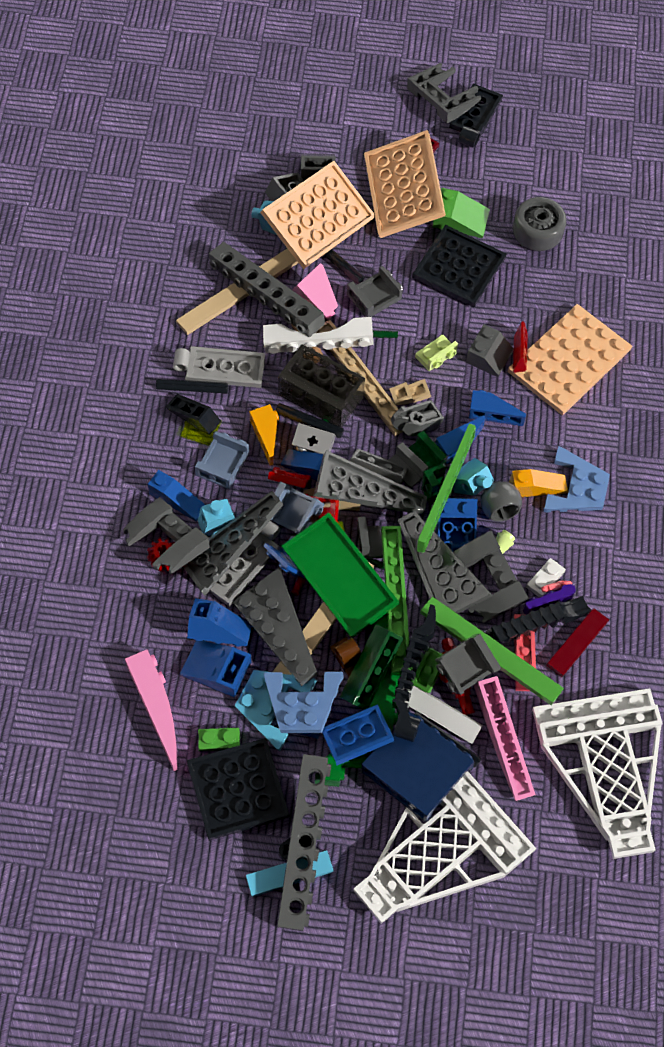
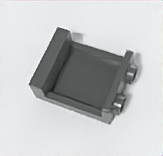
[347,266,403,317]
[435,634,501,695]

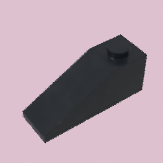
[166,394,221,435]

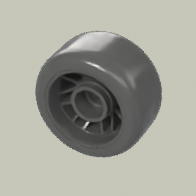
[513,197,567,251]

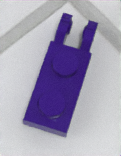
[523,584,576,615]

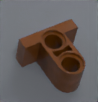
[330,637,361,678]

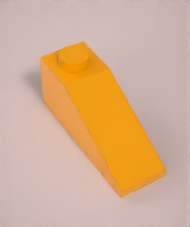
[249,404,279,466]
[509,469,568,497]

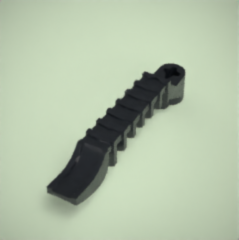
[484,596,591,644]
[392,604,436,742]

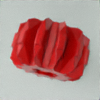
[147,538,175,571]

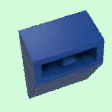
[437,498,477,552]
[187,598,252,647]
[180,641,251,698]

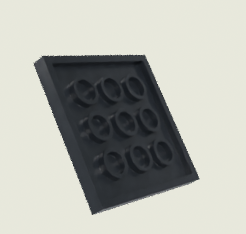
[412,225,507,307]
[187,738,290,841]

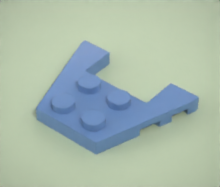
[543,446,610,513]
[264,672,344,733]

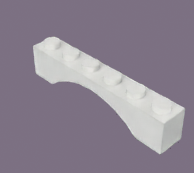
[263,317,374,354]

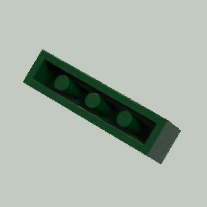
[340,624,403,710]

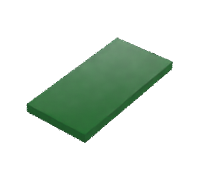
[282,513,400,638]

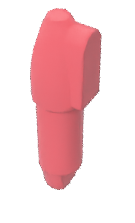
[541,580,572,592]

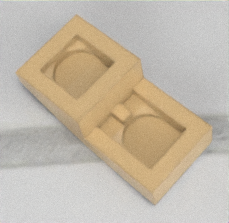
[390,379,431,405]

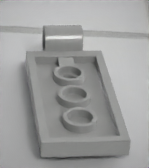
[173,346,265,388]
[209,521,281,607]

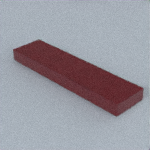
[546,608,610,677]

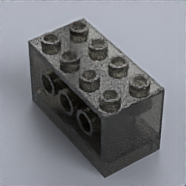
[278,344,365,427]

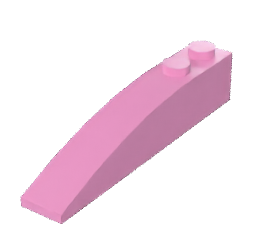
[125,650,178,771]
[474,676,535,801]

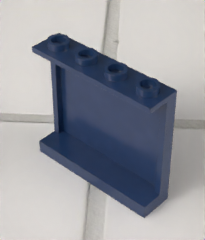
[362,711,474,823]

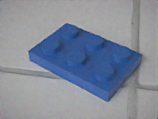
[322,704,394,765]

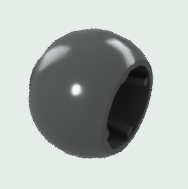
[481,481,522,522]

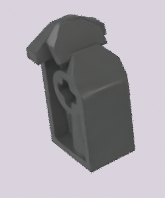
[391,400,444,437]

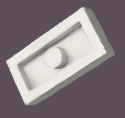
[526,558,566,598]

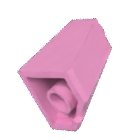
[292,263,338,320]

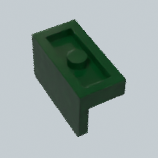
[408,431,447,469]
[421,464,446,505]

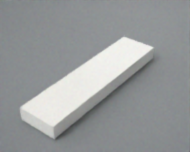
[405,685,483,744]

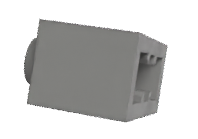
[292,423,336,454]

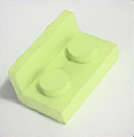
[415,335,458,371]

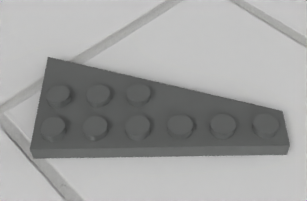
[314,450,427,515]
[183,491,283,596]
[398,511,493,614]
[233,567,318,686]

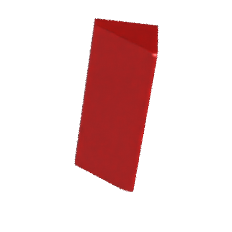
[513,321,528,373]

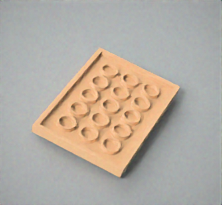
[364,130,446,238]
[260,161,375,269]
[507,304,632,416]

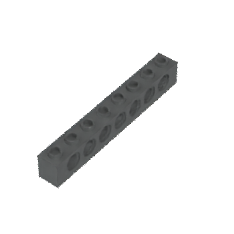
[208,242,325,337]
[277,754,331,931]

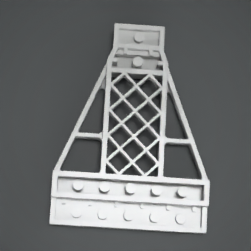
[532,689,663,859]
[353,771,536,924]

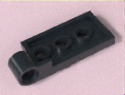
[449,83,503,148]

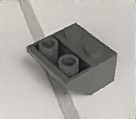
[301,153,336,181]

